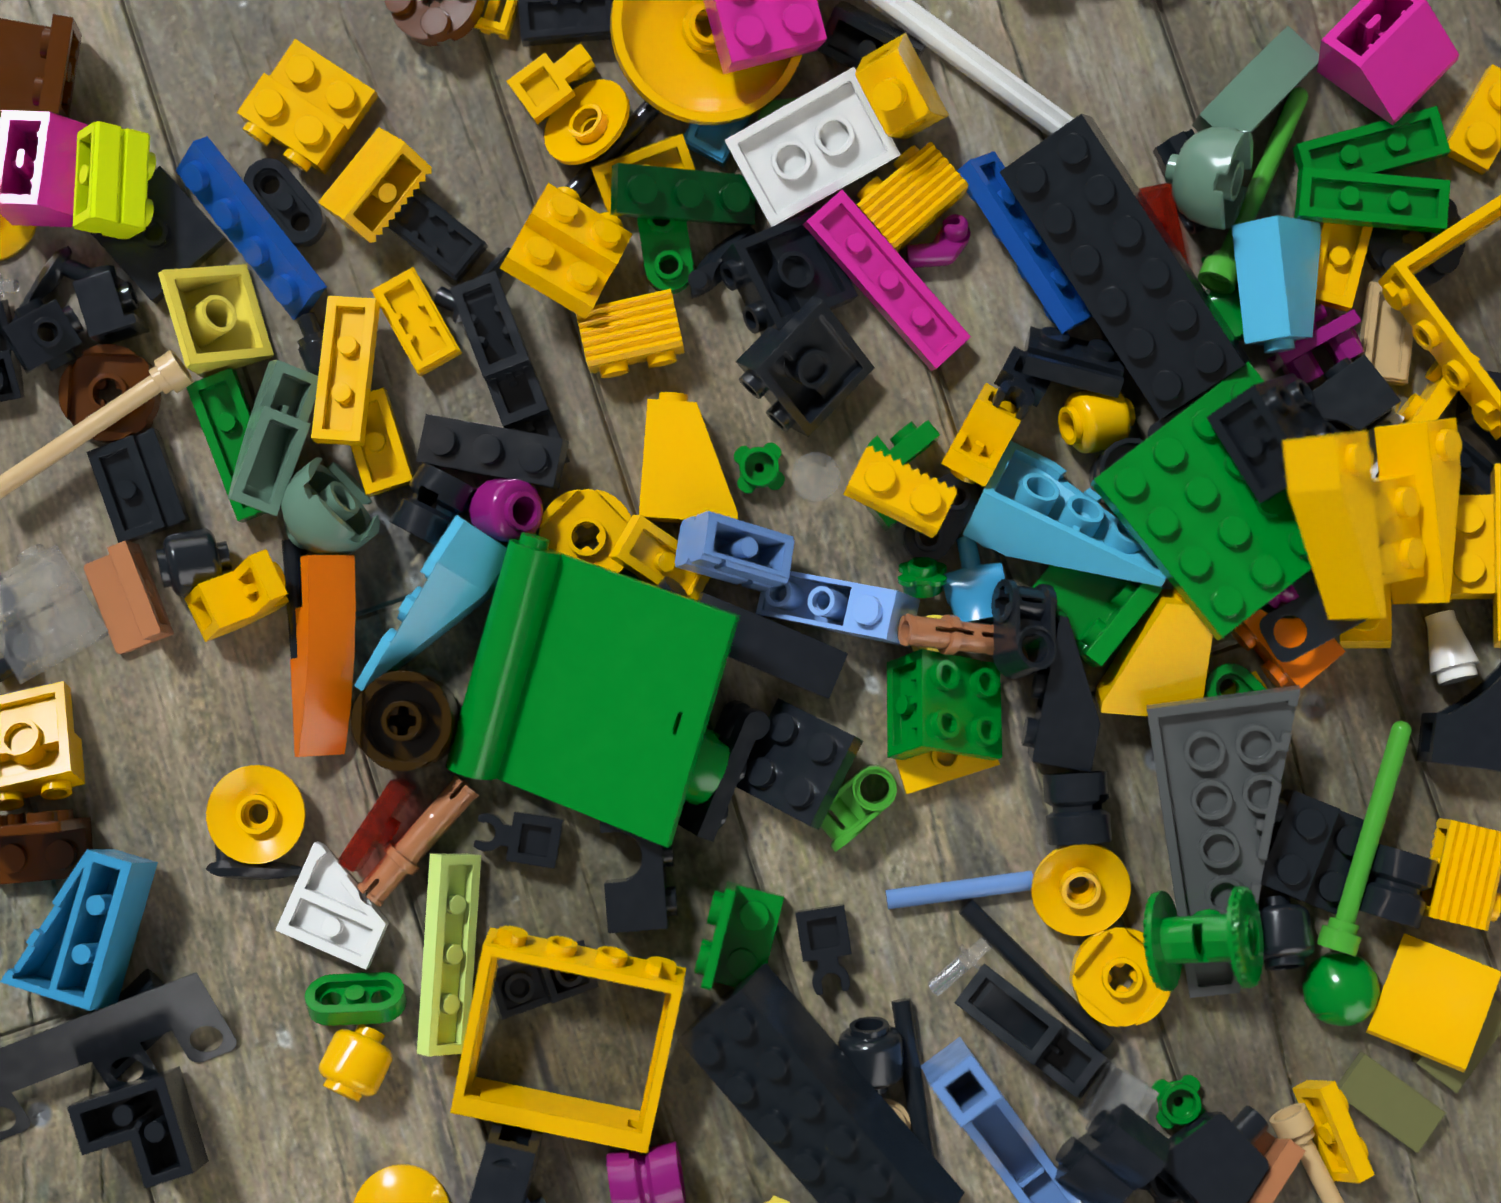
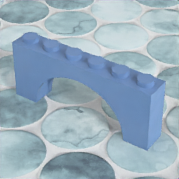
[921,1037,1082,1203]

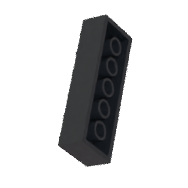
[1000,113,1251,419]
[678,963,965,1203]

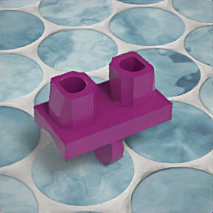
[1266,304,1364,384]

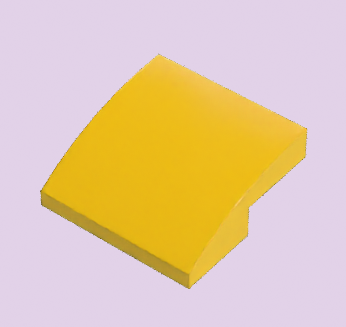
[1366,933,1501,1073]

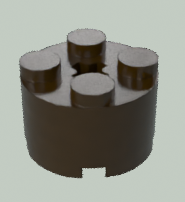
[351,671,459,771]

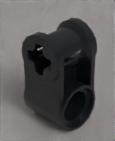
[991,579,1057,679]

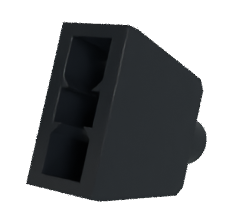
[1157,1106,1269,1203]

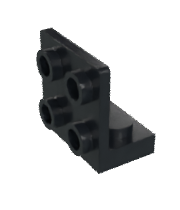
[1206,373,1339,503]

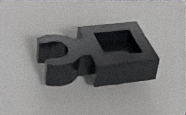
[992,346,1051,420]
[474,811,565,869]
[795,904,852,995]

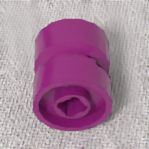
[607,1142,686,1203]

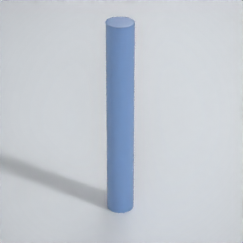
[885,870,1033,910]

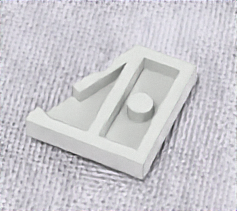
[276,841,389,970]

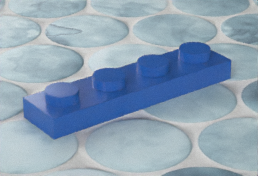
[176,136,327,320]
[957,151,1093,334]

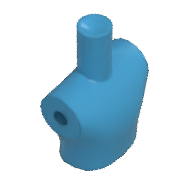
[943,536,1006,625]

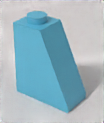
[1231,215,1321,353]

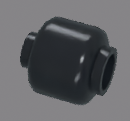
[156,528,232,597]
[1258,895,1315,971]
[838,1017,904,1095]

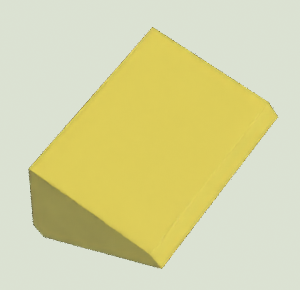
[158,264,274,378]

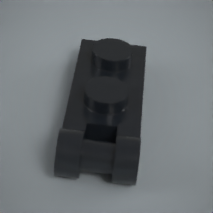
[678,700,770,842]

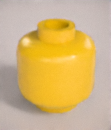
[1058,390,1135,453]
[318,1024,393,1102]

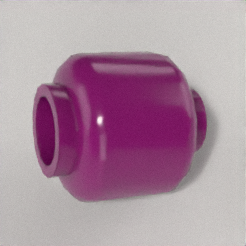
[469,479,543,543]

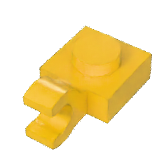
[506,43,596,124]

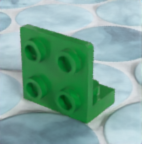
[1032,565,1164,668]
[887,649,1002,761]
[694,881,784,990]

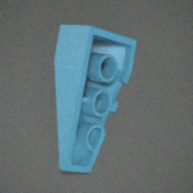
[963,441,1166,587]
[354,515,507,691]

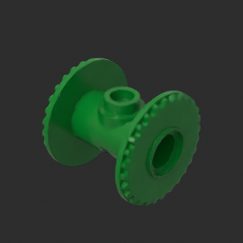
[1143,886,1264,991]

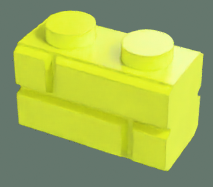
[72,121,156,240]

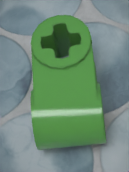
[821,764,897,852]

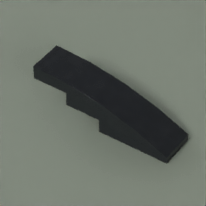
[450,271,570,464]

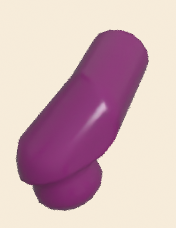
[906,214,971,269]

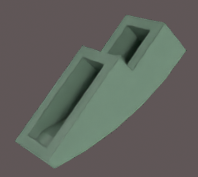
[1192,26,1319,133]
[228,360,318,516]

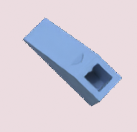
[756,571,920,647]

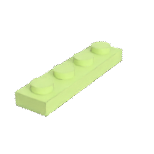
[417,854,481,1057]

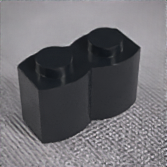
[1054,1103,1171,1203]

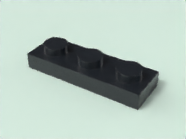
[416,414,569,489]

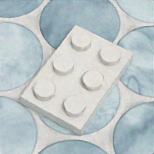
[724,67,901,227]

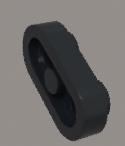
[244,158,326,247]
[903,473,980,561]

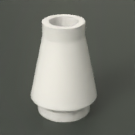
[1425,610,1480,686]

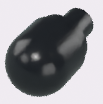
[296,312,324,376]

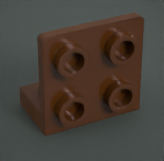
[0,14,82,118]
[0,809,93,884]

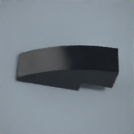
[698,592,848,699]
[954,964,1110,1099]

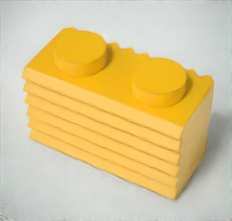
[318,127,432,243]
[856,142,969,252]
[576,289,685,378]
[843,446,957,538]
[1421,818,1501,931]

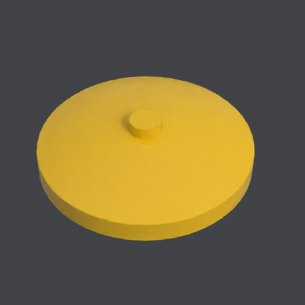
[610,0,802,125]

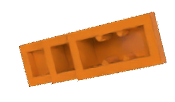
[290,555,356,757]

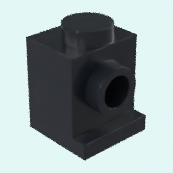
[72,265,150,345]

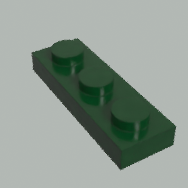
[611,163,755,227]

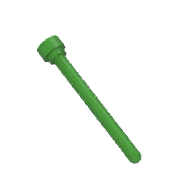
[1198,87,1308,294]
[1317,721,1412,956]

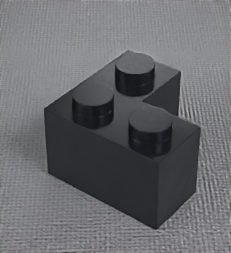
[67,1066,209,1189]

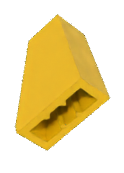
[639,392,738,524]
[1095,588,1213,717]

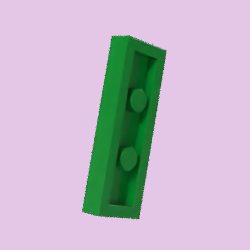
[1292,106,1451,174]
[1294,167,1451,233]
[186,368,281,523]

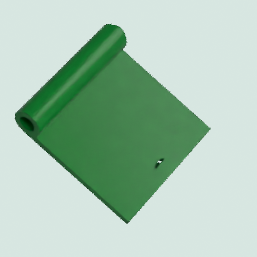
[445,532,740,847]

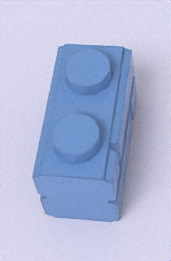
[674,511,794,591]

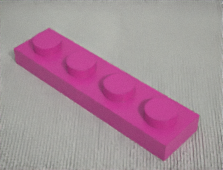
[803,189,971,371]

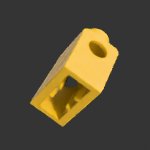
[855,33,949,140]

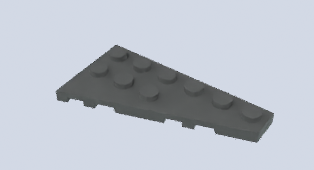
[1147,685,1301,998]

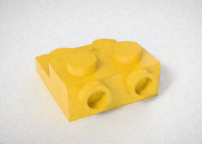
[237,39,378,175]
[500,183,633,319]
[0,681,85,811]

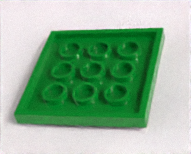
[1091,362,1312,641]

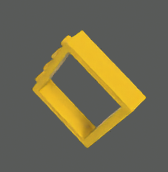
[1378,195,1501,440]
[450,926,686,1153]

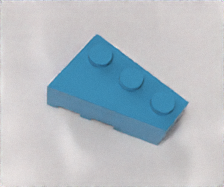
[0,849,158,1011]

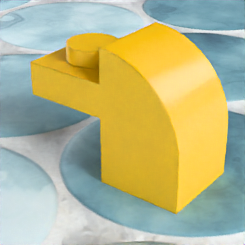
[941,383,1021,487]
[184,549,289,642]

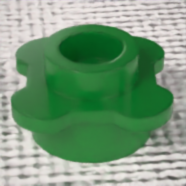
[734,442,785,494]
[898,557,947,598]
[1151,1074,1205,1129]

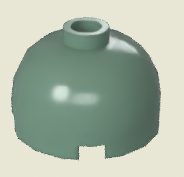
[1165,127,1253,230]
[281,457,380,555]

